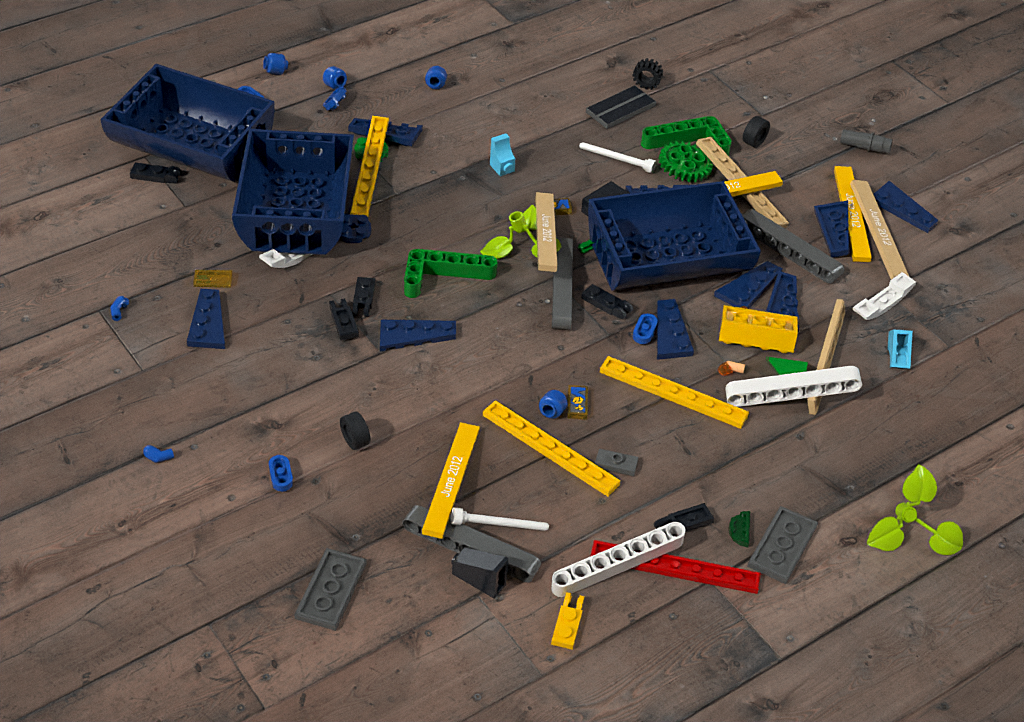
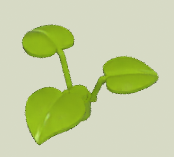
[480,205,561,259]
[867,464,963,555]

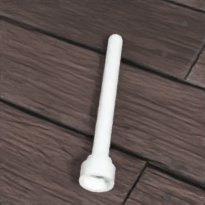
[579,142,656,173]
[450,507,549,531]

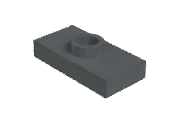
[595,449,638,476]

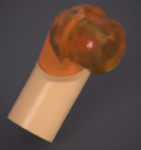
[718,361,745,376]

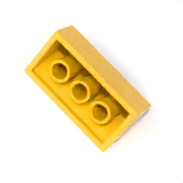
[719,305,798,353]

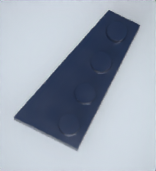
[348,118,423,146]
[873,181,938,233]
[714,261,783,309]
[766,271,799,335]
[657,299,694,360]

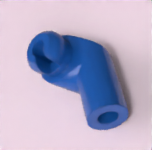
[110,296,129,321]
[143,445,174,463]

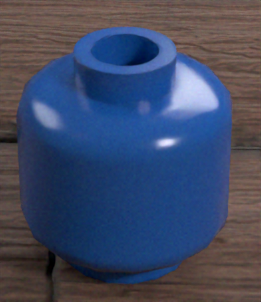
[263,53,288,75]
[323,66,347,89]
[425,66,447,89]
[539,390,567,419]

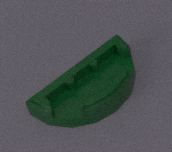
[728,511,750,548]

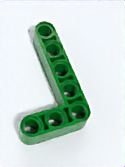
[641,116,732,156]
[404,249,498,298]

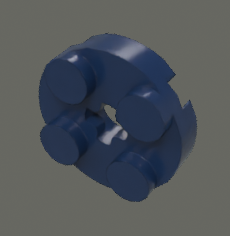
[340,214,371,243]

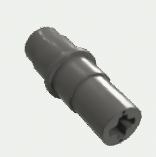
[840,129,893,154]

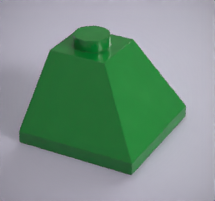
[766,357,808,375]

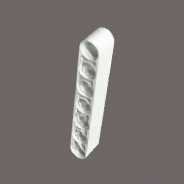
[725,366,862,407]
[551,522,685,597]

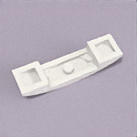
[259,249,312,268]
[853,272,916,320]

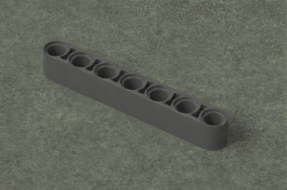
[742,209,844,283]
[552,237,573,330]
[402,505,541,583]

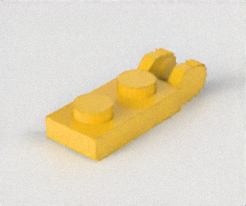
[551,592,585,650]

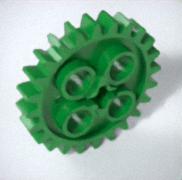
[658,141,713,183]

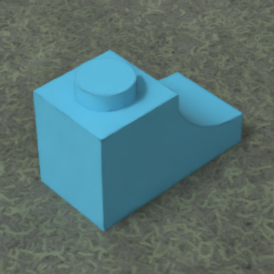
[490,133,516,176]
[888,330,913,369]

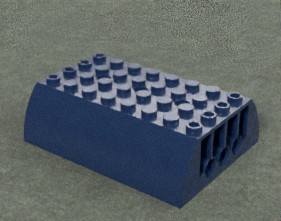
[100,64,275,182]
[232,129,354,255]
[588,181,761,291]

